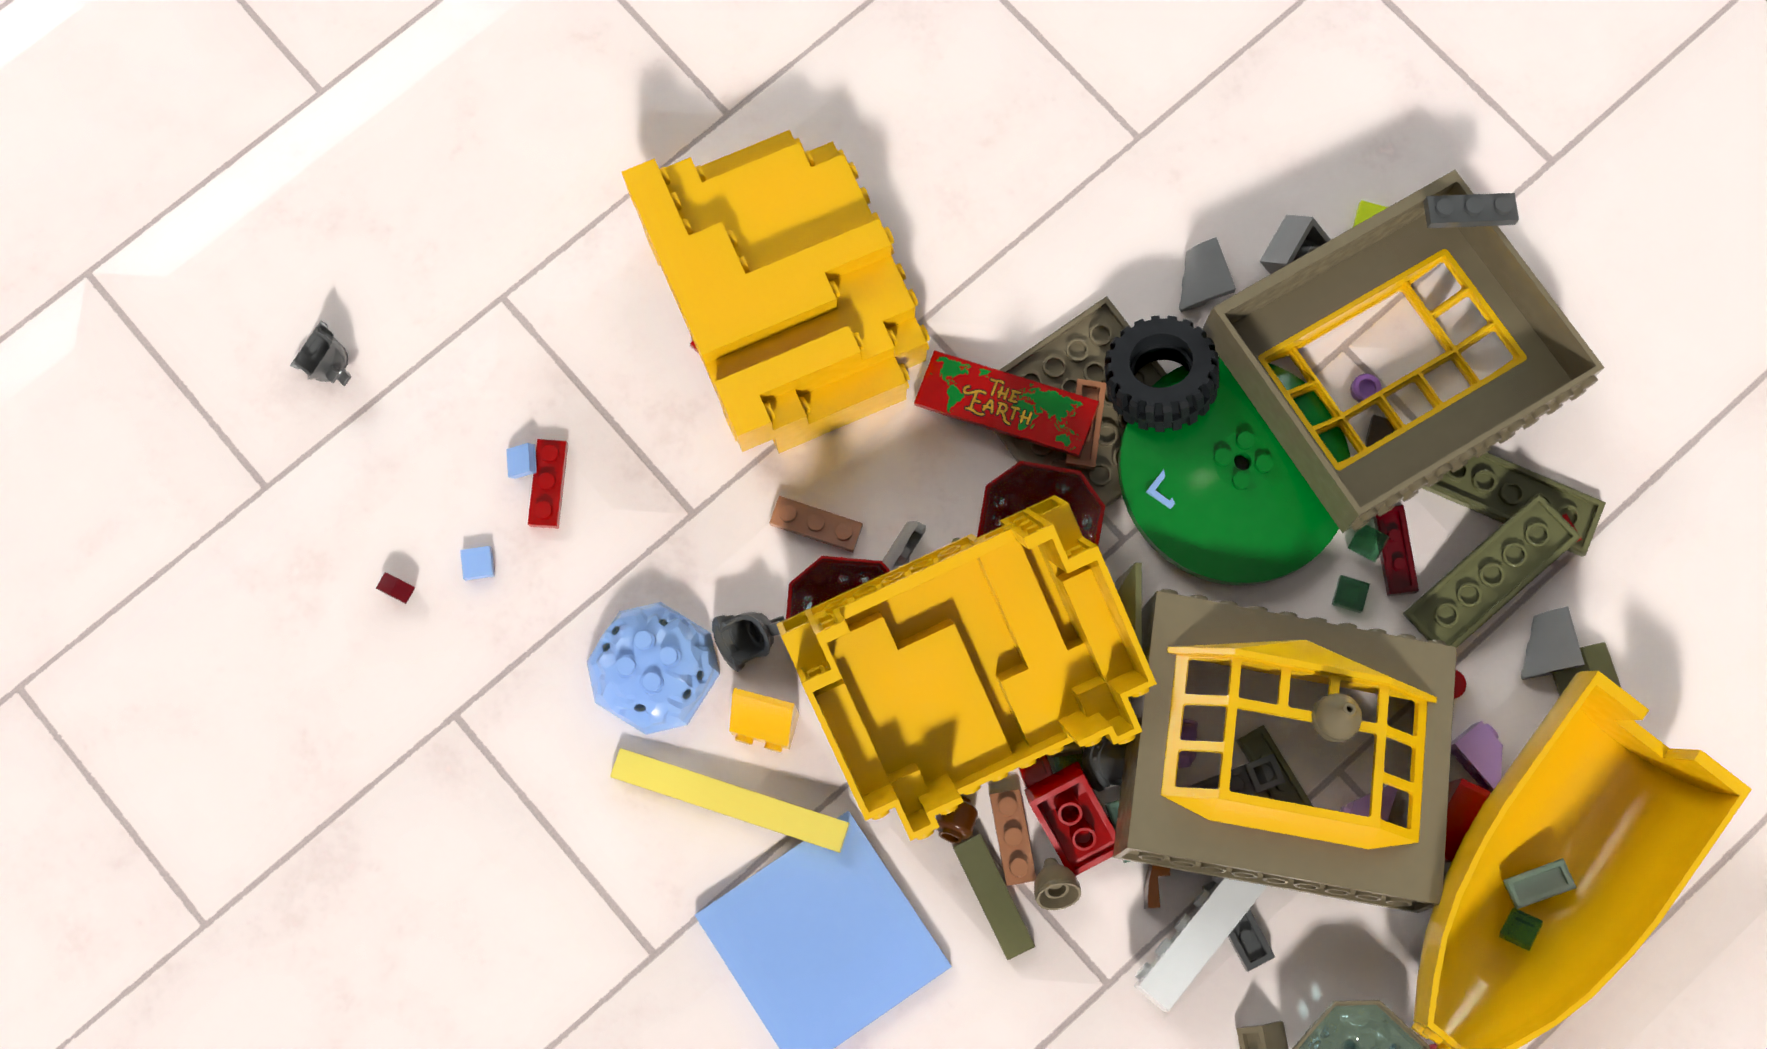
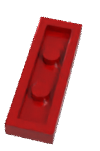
[528,439,568,529]

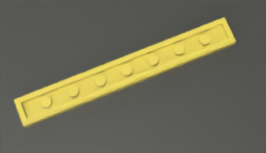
[610,748,850,853]

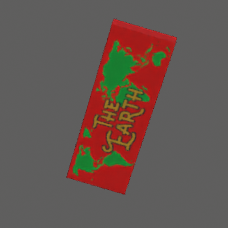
[914,350,1100,458]

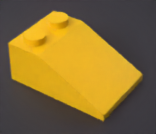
[729,688,799,753]

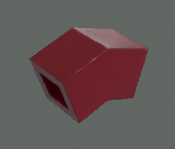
[376,572,415,604]

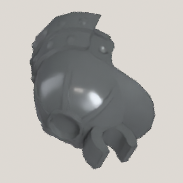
[290,320,351,386]
[712,612,785,672]
[1082,736,1126,792]

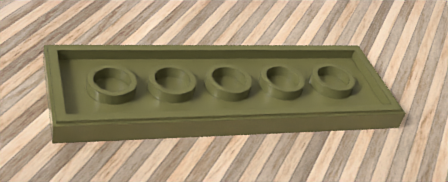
[1422,452,1606,557]
[1402,493,1582,647]

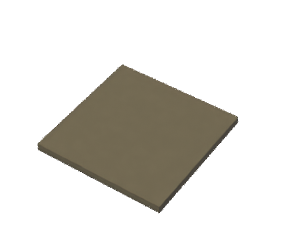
[994,296,1167,520]

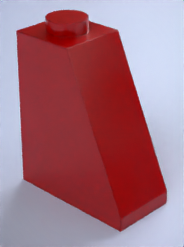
[1444,778,1491,863]

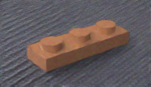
[1065,379,1106,470]
[770,496,863,553]
[989,789,1036,886]

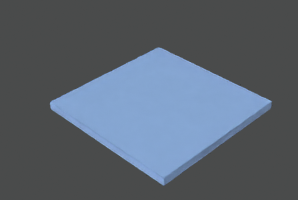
[695,811,952,1049]

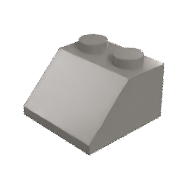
[1260,215,1331,274]

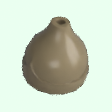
[1312,693,1362,742]
[1034,858,1081,910]

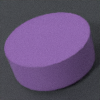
[1350,374,1382,402]

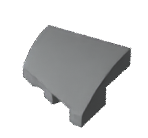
[1179,237,1236,312]
[883,521,926,571]
[1521,606,1585,680]

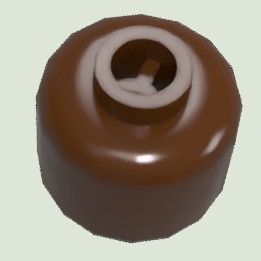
[936,795,978,843]

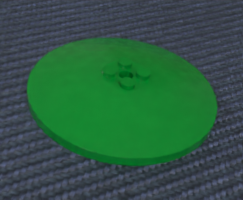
[1118,356,1351,585]

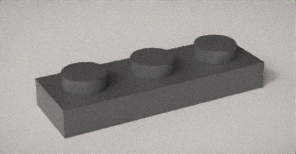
[1423,193,1519,228]
[1202,881,1275,972]

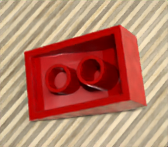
[1024,761,1116,876]

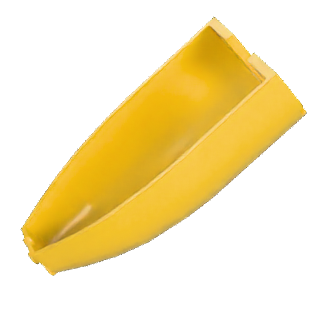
[1411,670,1752,1049]

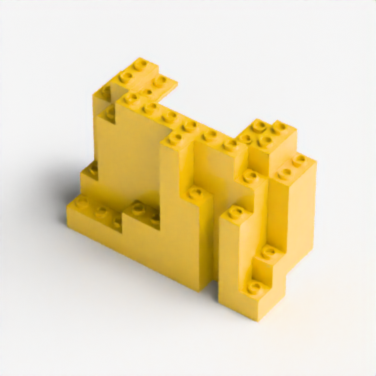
[621,130,930,453]
[777,495,1157,841]

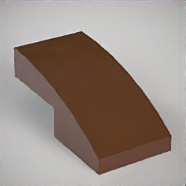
[1144,865,1170,909]

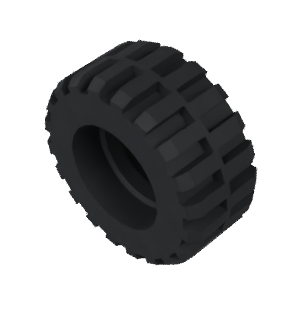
[1104,315,1219,432]

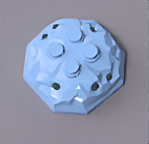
[587,602,720,735]

